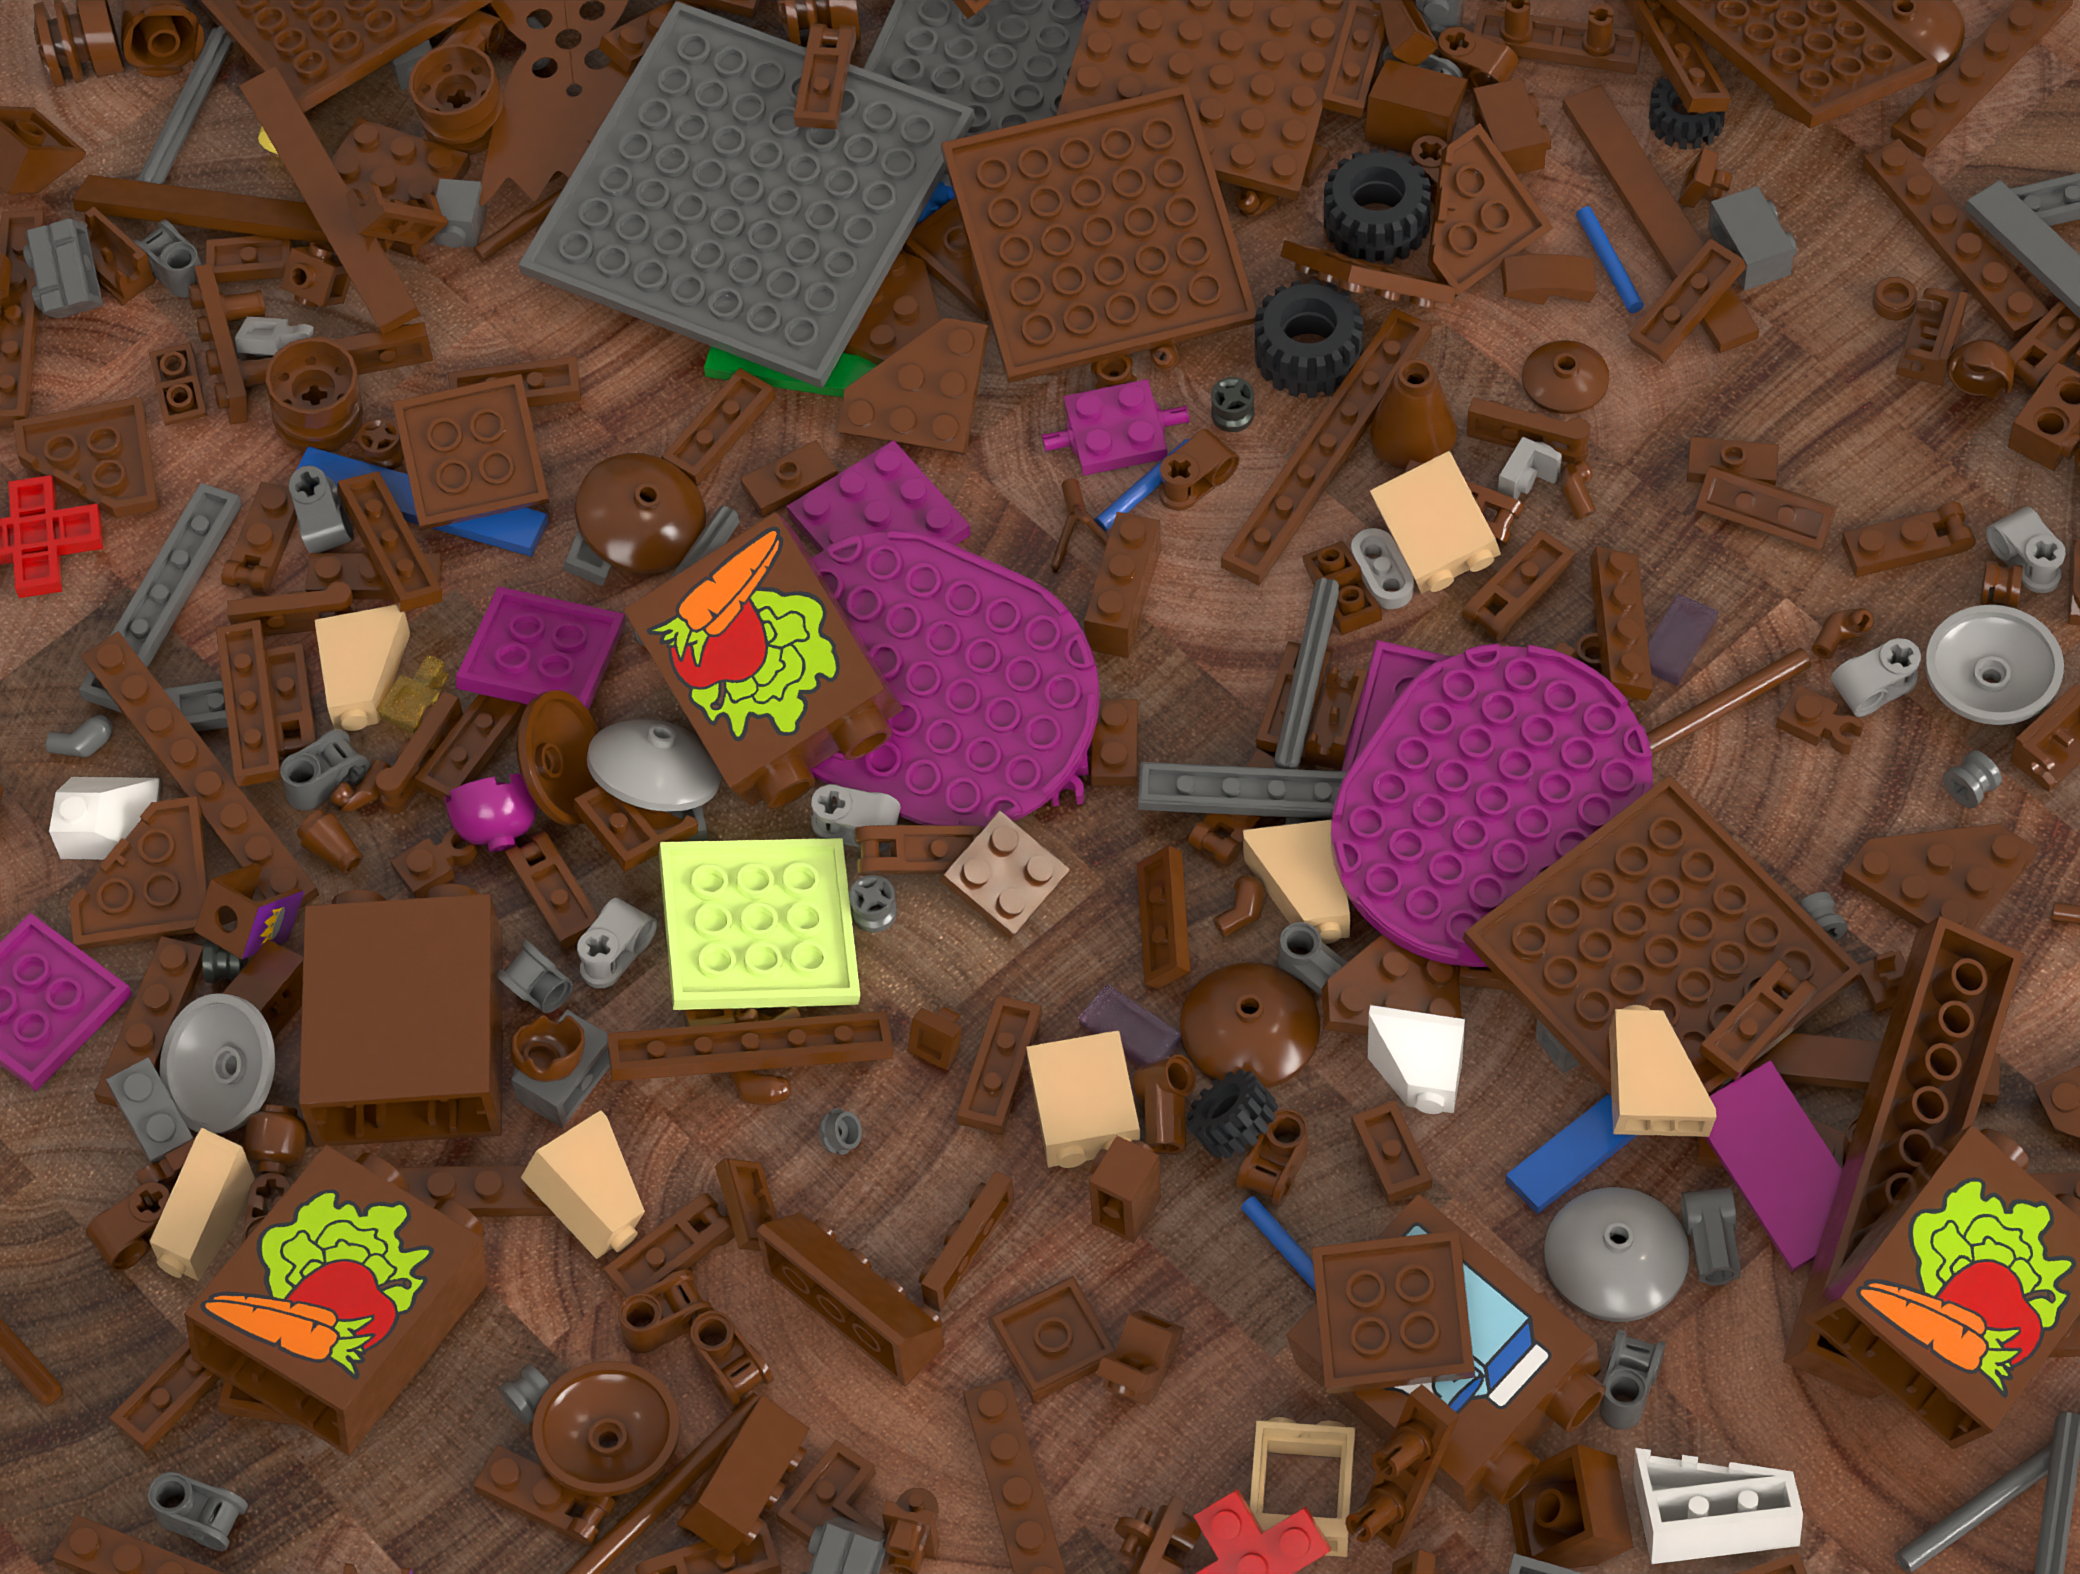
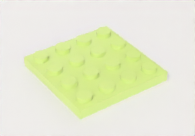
[659,838,860,1010]

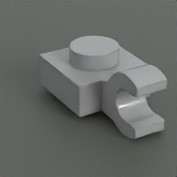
[235,316,314,357]

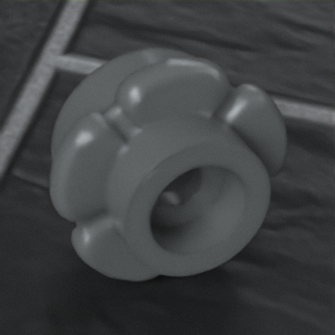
[819,1108,862,1155]

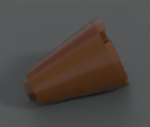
[121,0,204,78]

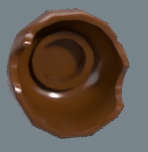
[1947,340,2014,400]
[510,1014,585,1082]

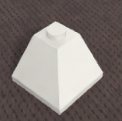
[49,777,162,860]
[1368,1005,1465,1114]

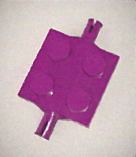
[1041,379,1190,476]

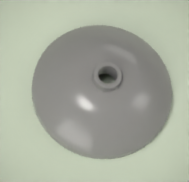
[1925,605,2064,725]
[587,718,722,811]
[160,993,275,1135]
[1544,1187,1689,1322]

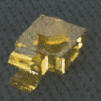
[377,655,449,734]

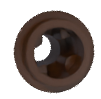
[297,809,364,875]

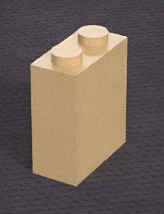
[1370,451,1501,594]
[1026,1030,1140,1168]

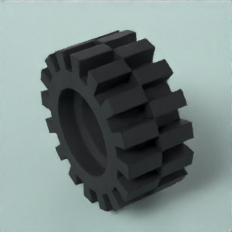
[1648,76,1725,150]
[1186,1069,1278,1159]

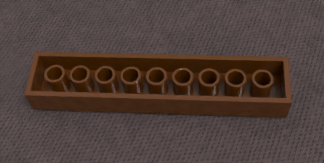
[1783,916,2025,1400]

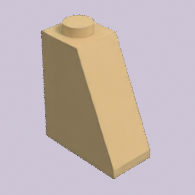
[315,605,410,731]
[1243,820,1350,944]
[1609,1005,1716,1137]
[521,1110,645,1259]
[149,1128,255,1281]

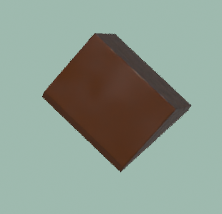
[1364,59,1468,153]

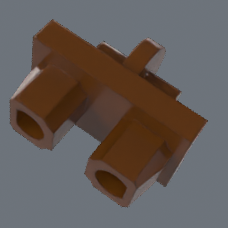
[882,1488,939,1574]
[1115,1495,1202,1574]

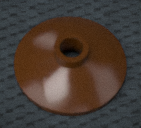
[1522,340,1609,414]

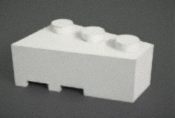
[1633,1448,1803,1564]

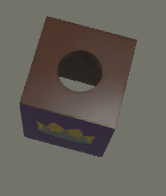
[194,863,304,959]

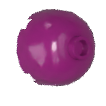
[444,774,538,852]

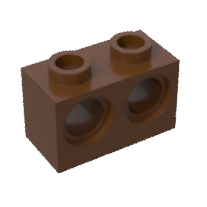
[2008,362,2080,471]

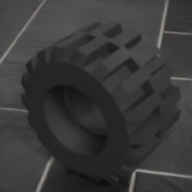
[1324,149,1431,265]
[1254,279,1363,398]

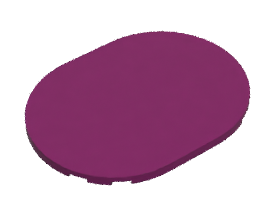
[810,529,1100,830]
[1330,643,1653,967]

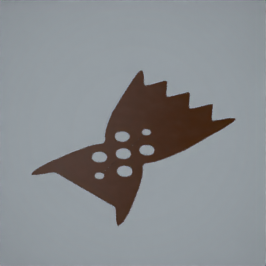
[479,0,635,206]

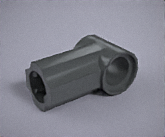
[1277,922,1347,997]
[1681,1187,1741,1286]

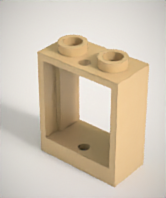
[1250,1417,1355,1557]

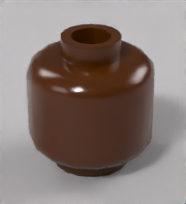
[243,1105,307,1176]

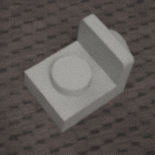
[1498,437,1562,500]

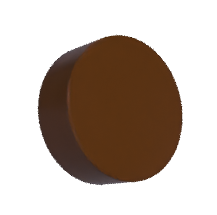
[1872,277,1917,320]

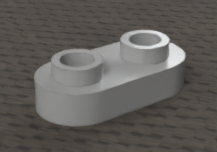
[1351,528,1414,609]

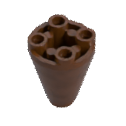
[1370,359,1458,469]

